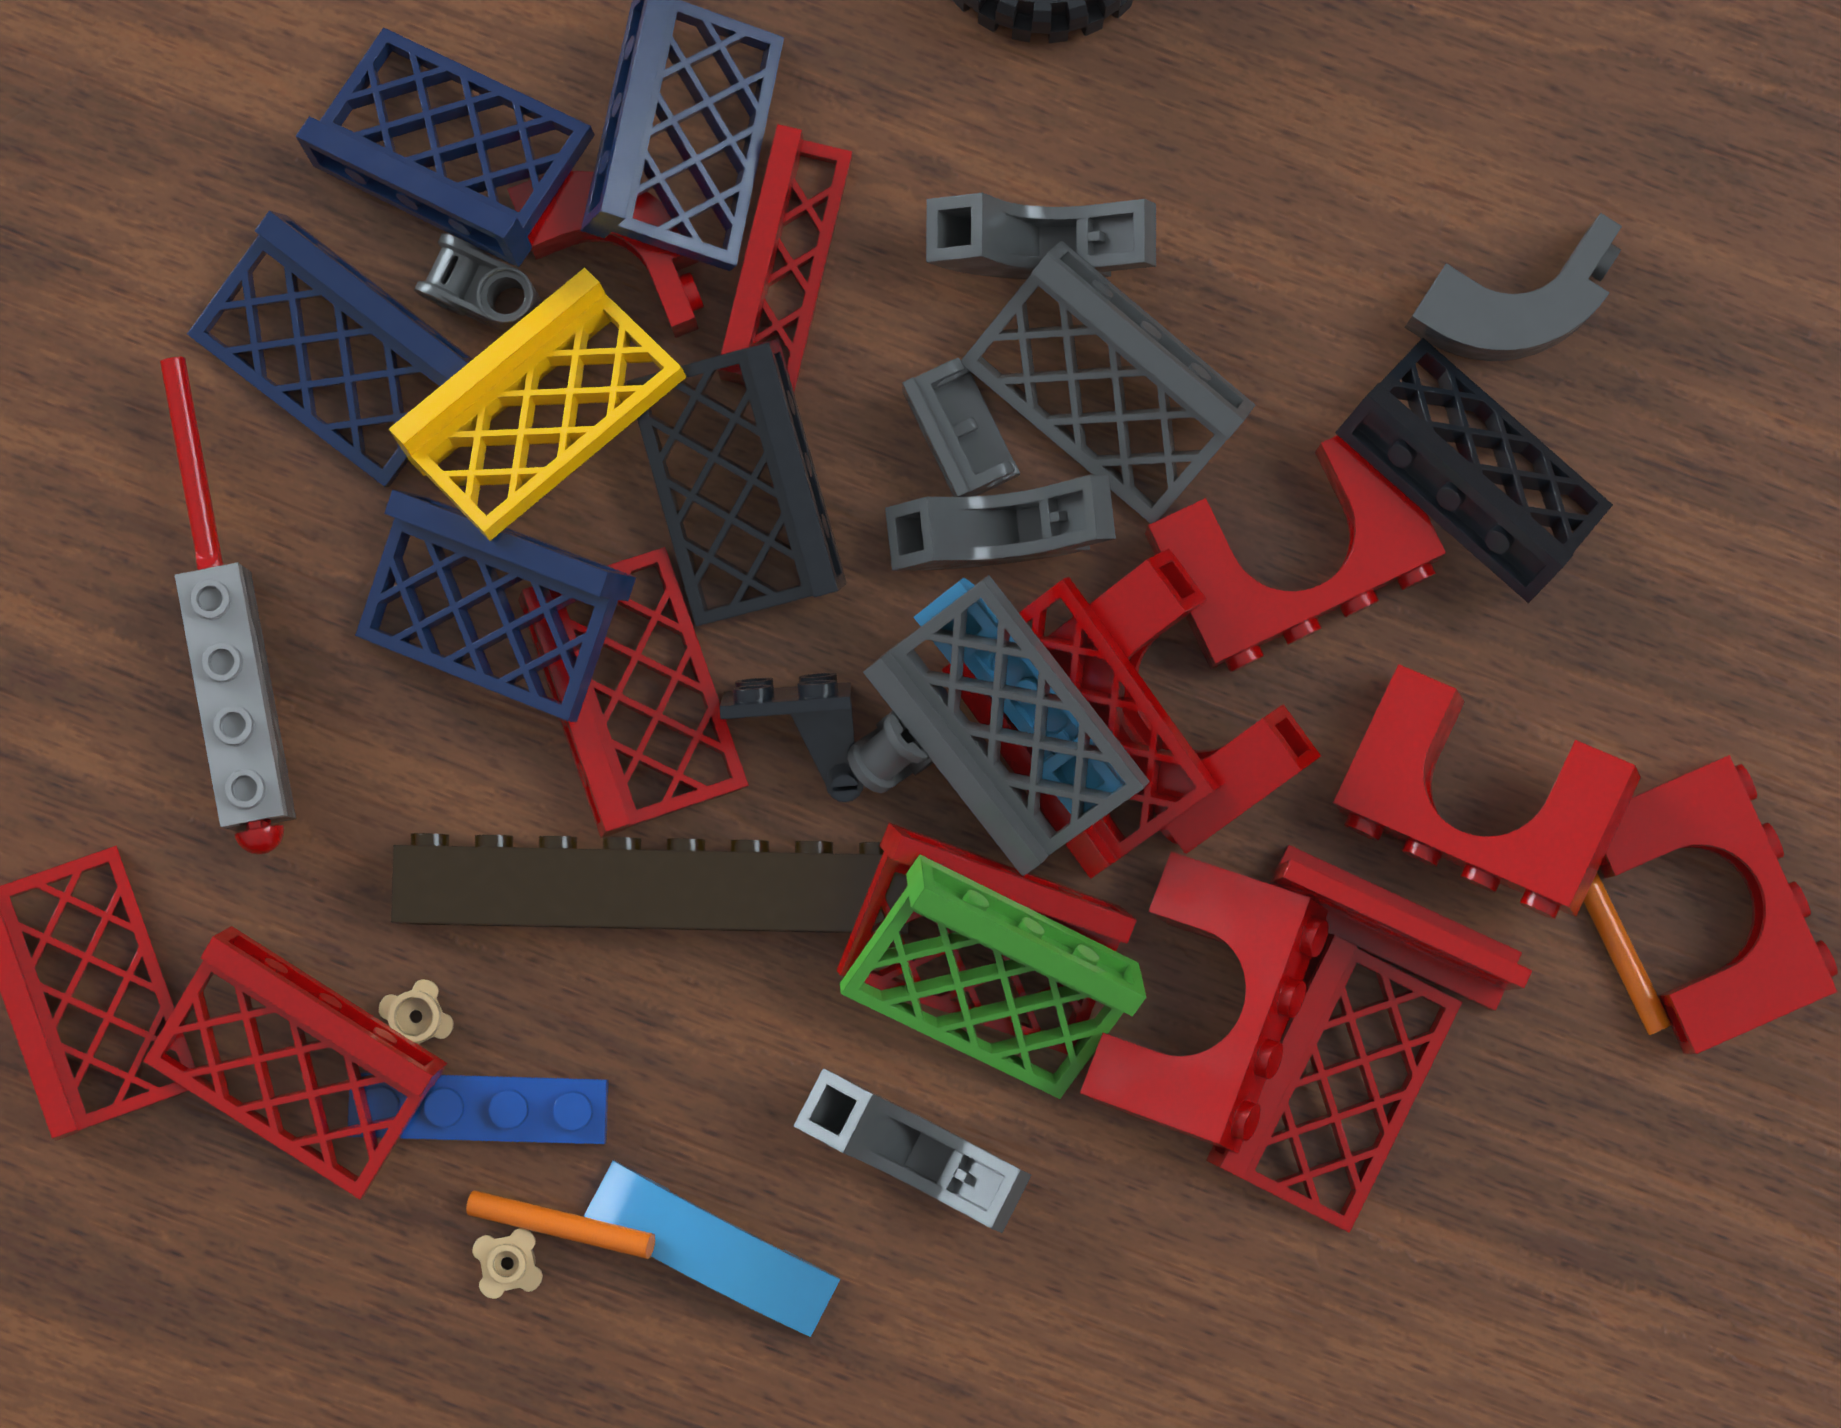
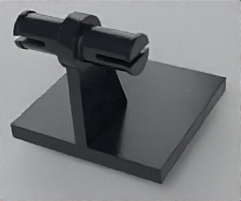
[720,673,863,802]

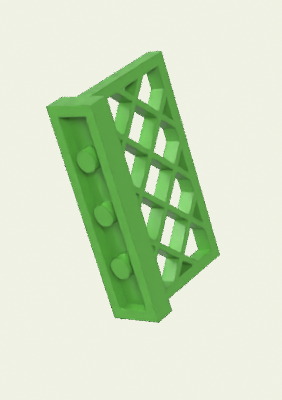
[840,855,1147,1099]

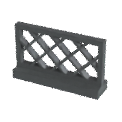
[961,240,1256,524]
[863,575,1150,877]

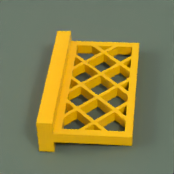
[389,267,686,541]

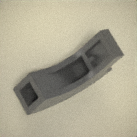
[926,192,1156,279]
[1404,213,1622,361]
[885,475,1116,571]
[794,1068,1032,1233]

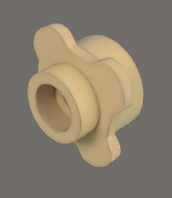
[379,979,454,1045]
[472,1228,543,1299]

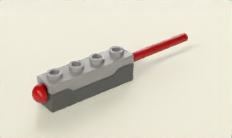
[160,356,296,855]

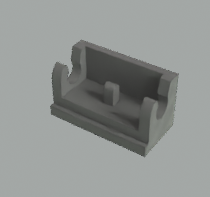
[902,358,1020,497]

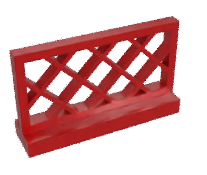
[518,547,749,838]
[942,576,1220,879]
[836,823,1137,1055]
[1269,845,1532,1011]
[0,846,195,1141]
[143,926,448,1199]
[1206,933,1463,1233]

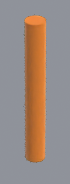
[1583,872,1672,1035]
[466,1190,655,1259]

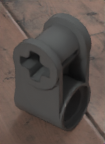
[414,233,542,333]
[847,711,933,793]

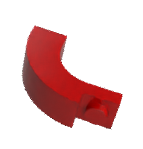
[507,171,704,338]

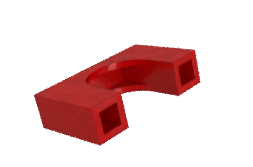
[1145,435,1446,673]
[1047,548,1321,855]
[1333,664,1641,919]
[1600,755,1838,1054]
[1080,851,1329,1154]

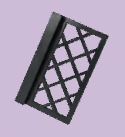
[1335,338,1613,604]
[626,339,847,627]

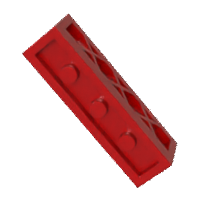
[718,124,853,395]

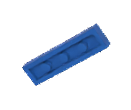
[347,1072,609,1144]

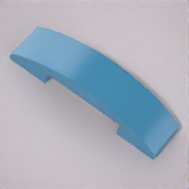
[914,577,1125,814]
[584,1160,840,1337]

